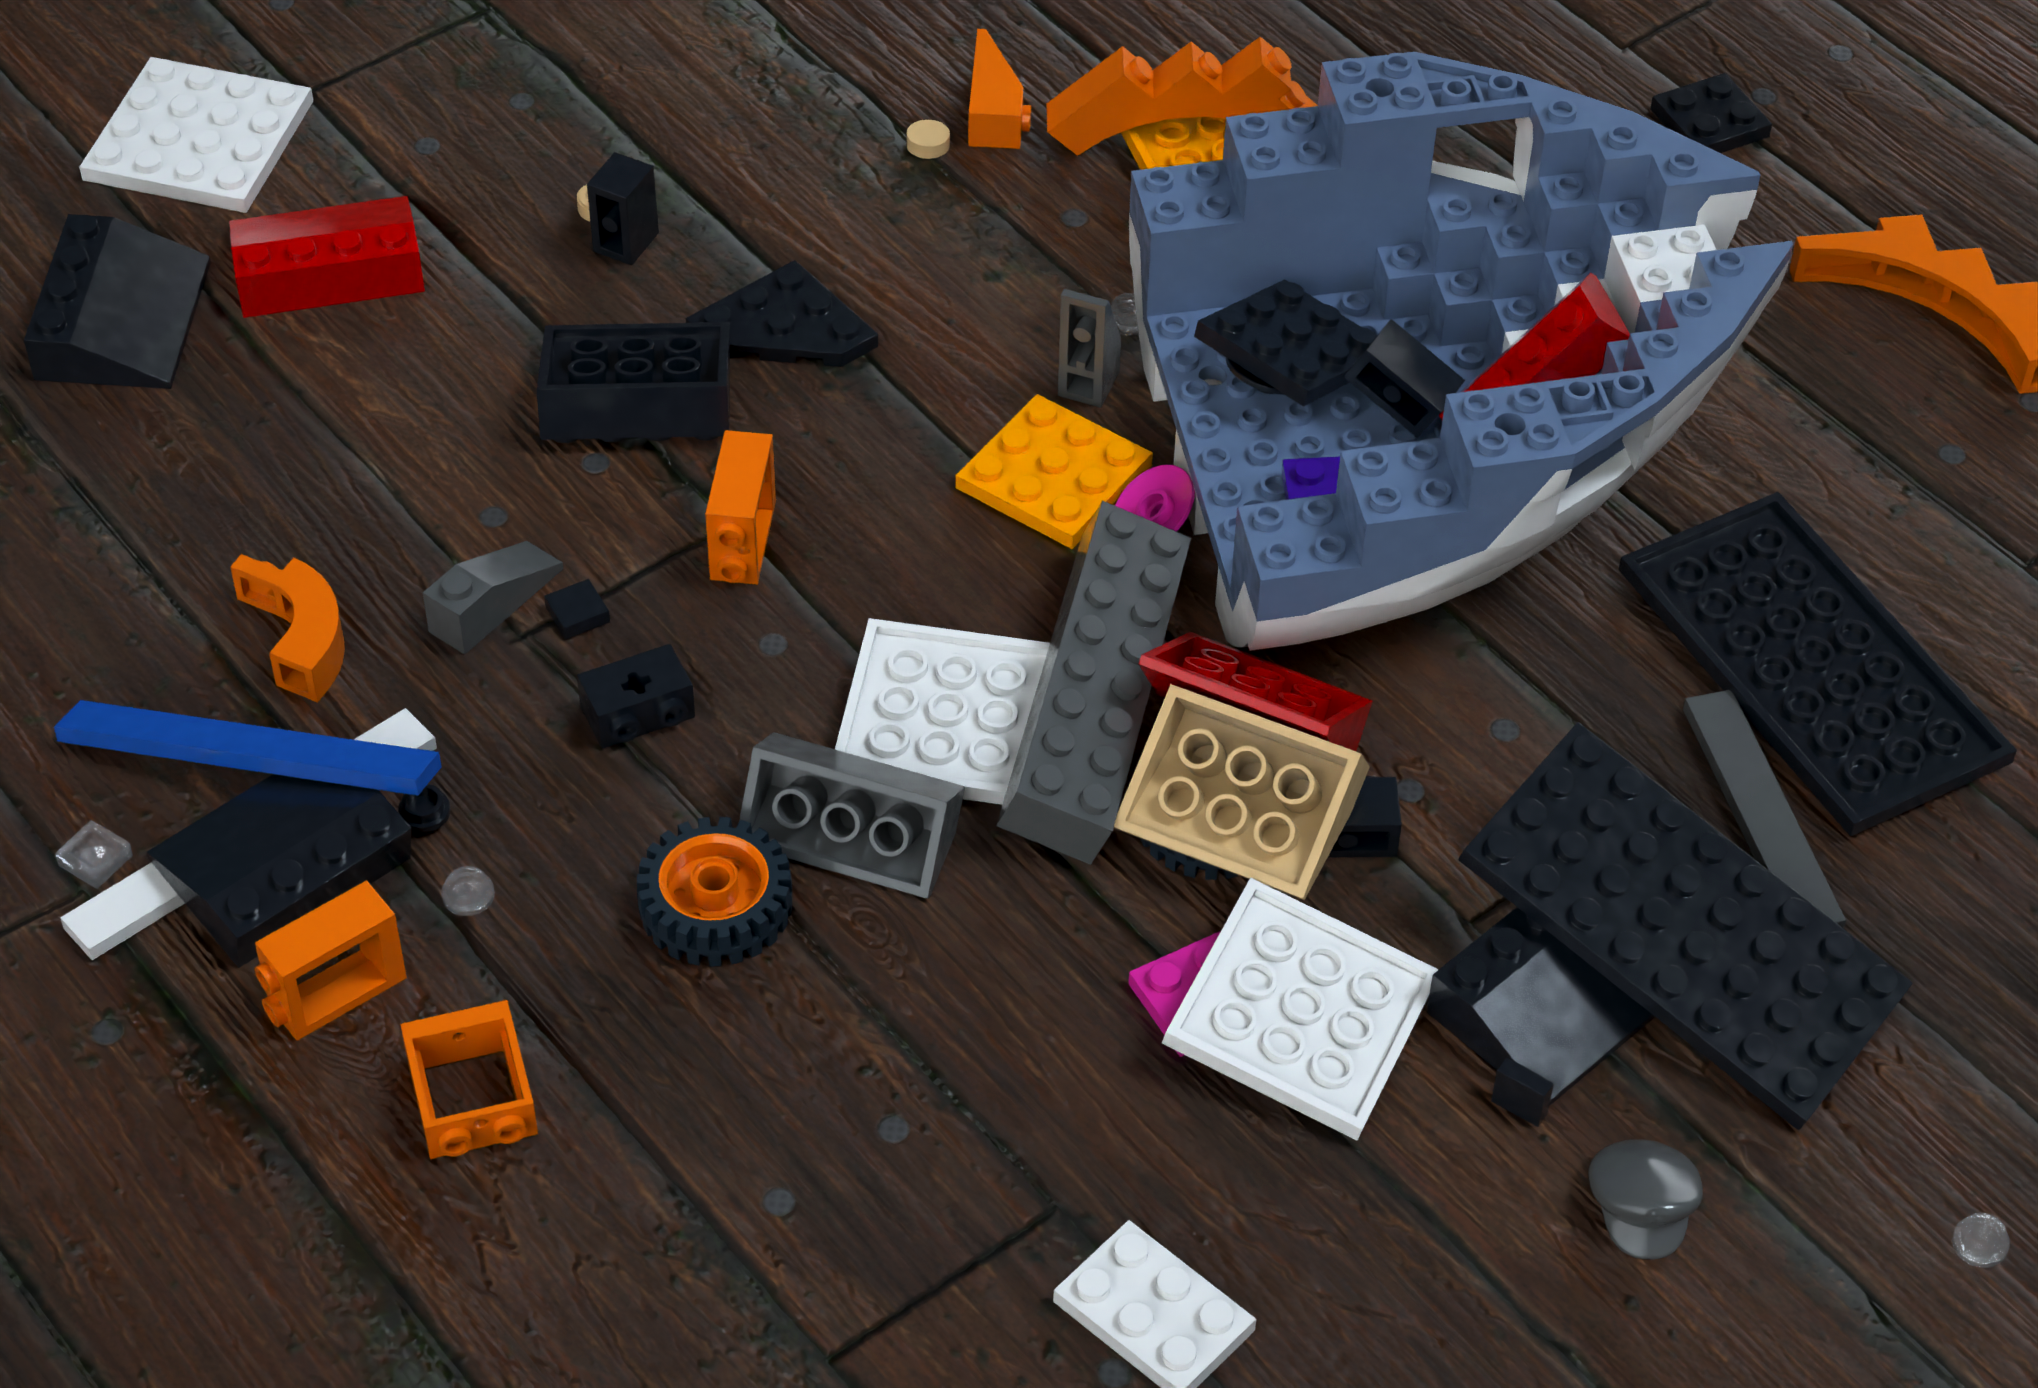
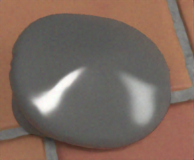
[1588,1139,1703,1259]

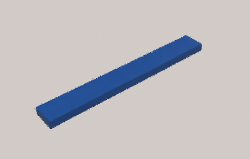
[54,700,442,796]

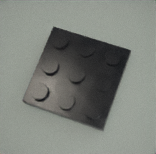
[1194,279,1376,407]

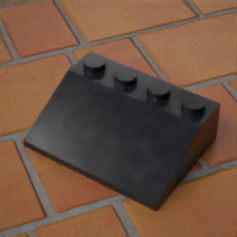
[24,214,211,389]
[537,322,730,443]
[146,774,411,968]
[1427,907,1655,1106]

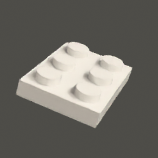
[1053,1220,1256,1388]

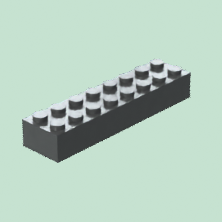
[996,500,1191,865]

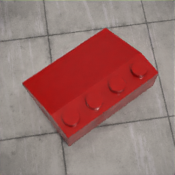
[229,196,425,318]
[1139,632,1373,751]

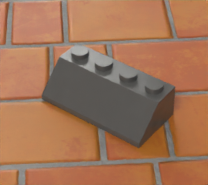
[739,732,965,899]

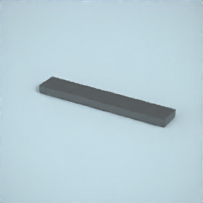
[1683,690,1846,929]

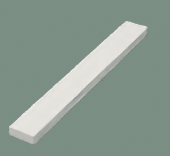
[60,708,437,960]

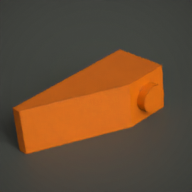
[968,29,1031,149]

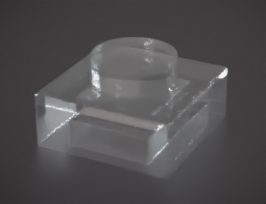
[55,820,133,889]

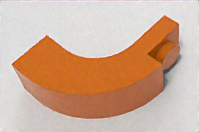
[230,554,345,703]

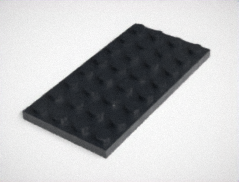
[1618,492,2017,837]
[1458,722,1913,1131]

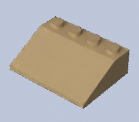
[1113,684,1370,900]

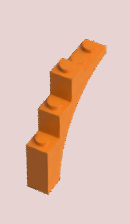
[1046,37,1318,156]
[1789,215,2038,394]

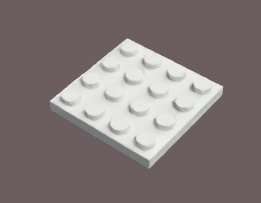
[79,57,313,213]
[835,618,1050,805]
[1162,877,1439,1140]

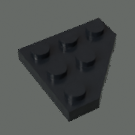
[685,260,878,367]

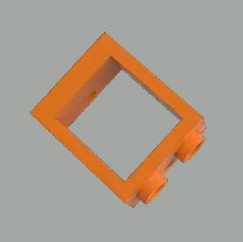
[705,430,776,585]
[254,880,407,1041]
[400,1000,538,1159]

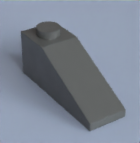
[1058,289,1121,408]
[423,541,564,655]

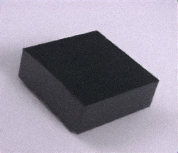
[544,579,610,639]
[1491,1058,1554,1127]

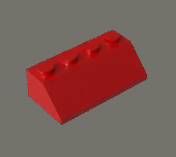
[1439,272,1630,420]

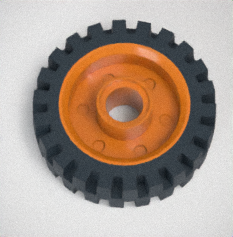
[637,817,792,967]

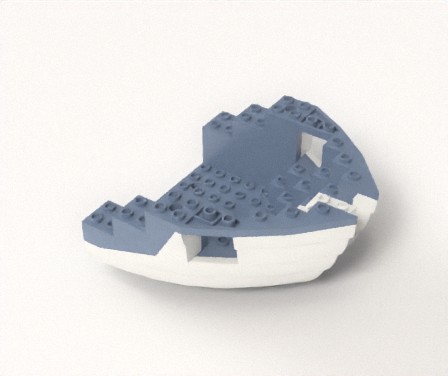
[1129,52,1793,651]

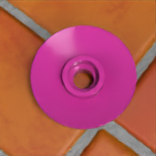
[1115,465,1195,532]

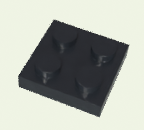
[1650,73,1772,153]

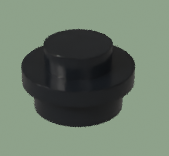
[398,784,450,833]

